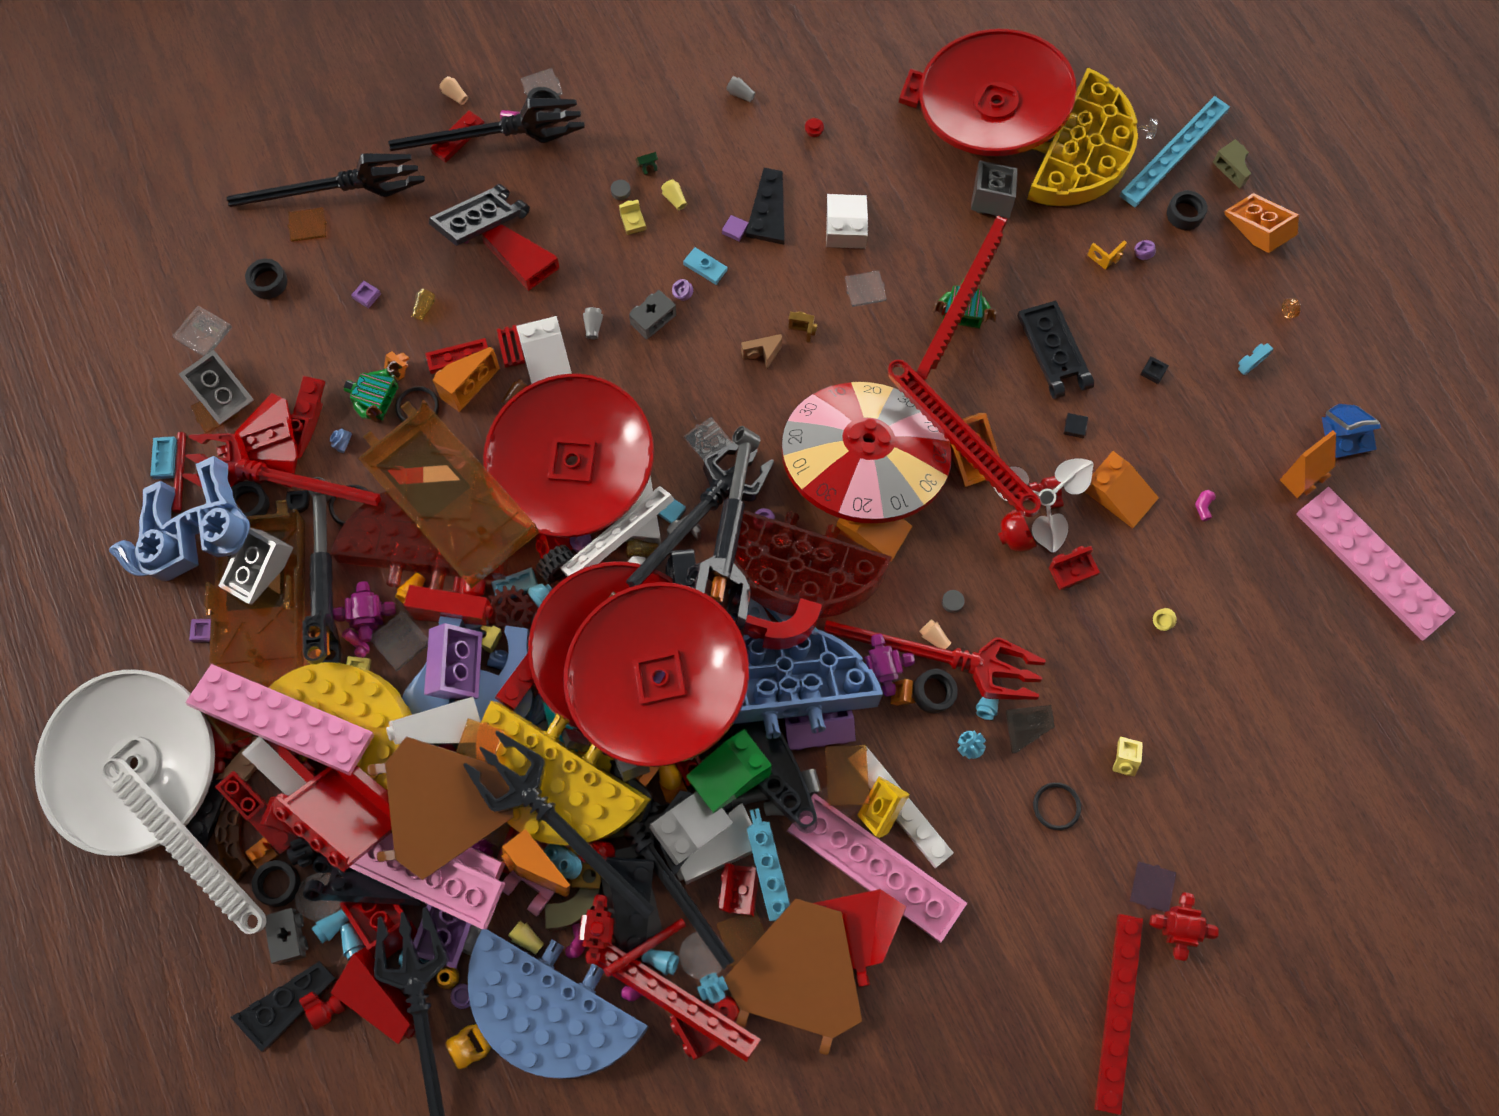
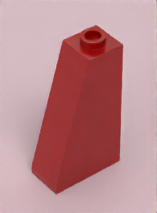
[482,224,560,291]
[404,585,493,626]
[331,947,416,1044]

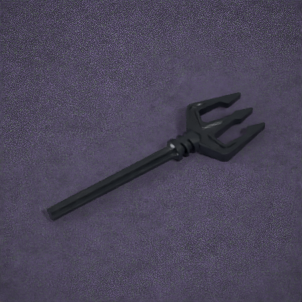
[388,98,585,152]
[226,153,425,207]
[626,442,774,588]
[463,731,655,920]
[602,760,735,970]
[374,907,449,1116]

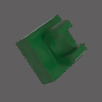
[635,152,658,175]

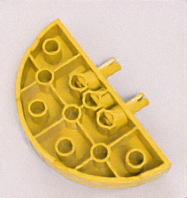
[1027,68,1138,206]
[268,662,412,790]
[476,701,651,845]

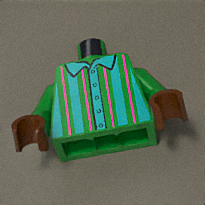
[932,279,997,328]
[344,361,403,422]

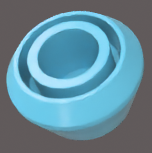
[528,583,552,608]

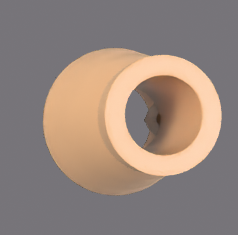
[440,77,468,105]
[919,619,952,649]

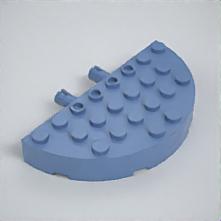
[733,630,883,739]
[468,929,649,1078]

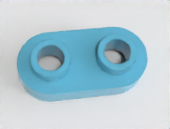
[1238,343,1274,375]
[544,844,582,880]

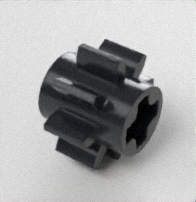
[287,837,316,868]

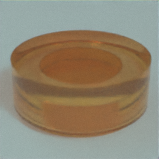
[1282,297,1301,319]

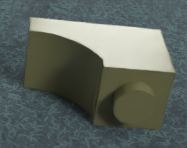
[1213,139,1251,189]

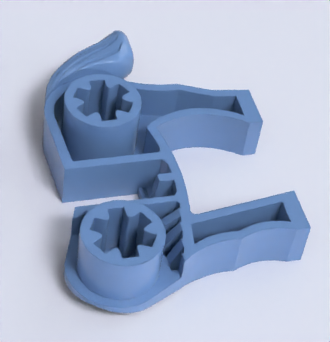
[109,456,250,581]
[402,616,546,725]

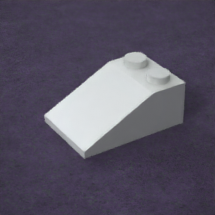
[826,194,868,248]
[516,316,572,384]

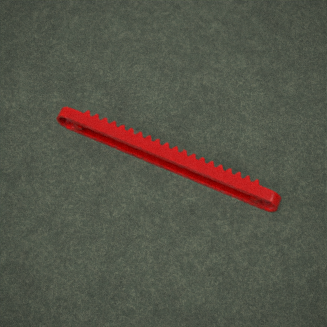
[916,216,1007,381]
[888,359,1041,517]

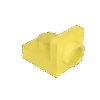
[619,200,646,235]
[1113,737,1143,776]

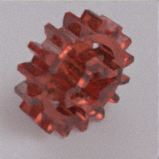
[488,585,534,633]

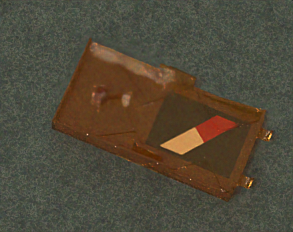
[358,400,539,589]
[204,500,305,688]

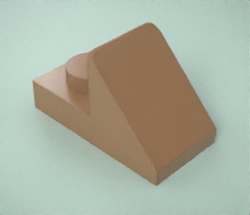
[741,334,782,368]

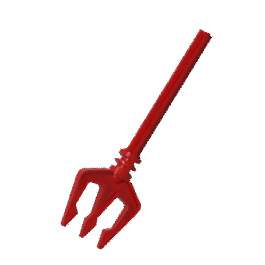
[182,433,381,506]
[824,620,1046,700]

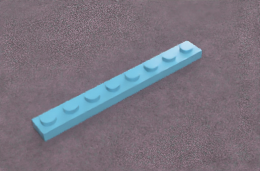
[1120,96,1230,207]

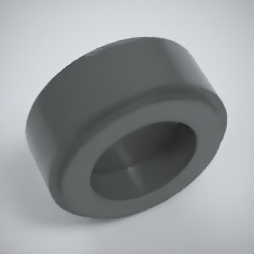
[611,180,631,200]
[942,590,965,613]

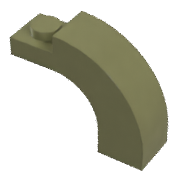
[545,860,603,931]

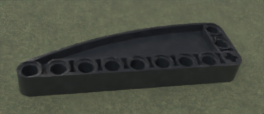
[714,720,818,833]

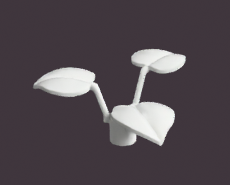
[994,459,1094,552]

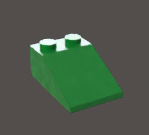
[686,729,772,813]

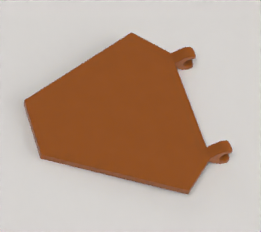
[368,736,514,880]
[724,899,862,1055]

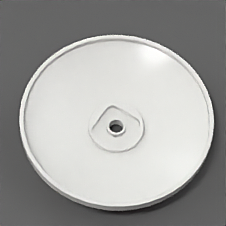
[35,670,215,856]

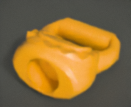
[445,1024,491,1069]

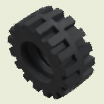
[536,544,575,584]

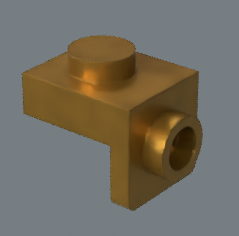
[788,312,817,342]

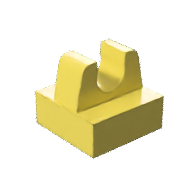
[480,625,502,653]

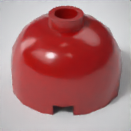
[998,509,1037,552]

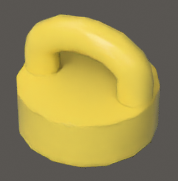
[1153,608,1177,631]

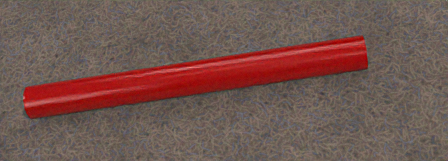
[172,432,186,513]
[604,918,686,977]

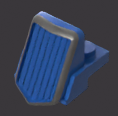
[1322,404,1381,458]

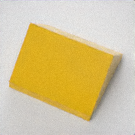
[857,776,910,838]

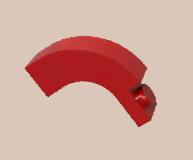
[743,598,822,650]

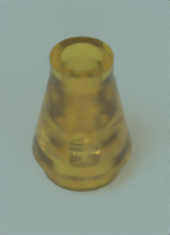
[411,288,435,321]
[627,539,658,558]

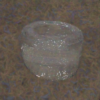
[1139,119,1158,139]

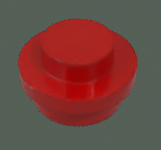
[805,118,824,137]

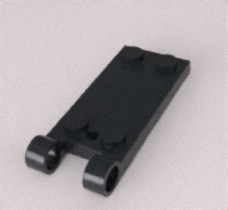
[429,184,530,246]
[1017,300,1094,399]
[303,853,421,906]

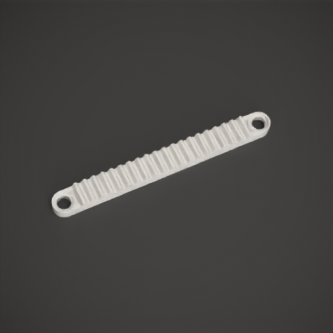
[100,759,267,934]

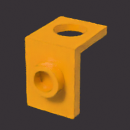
[1087,241,1127,270]

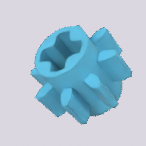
[957,731,986,759]
[697,973,728,1004]

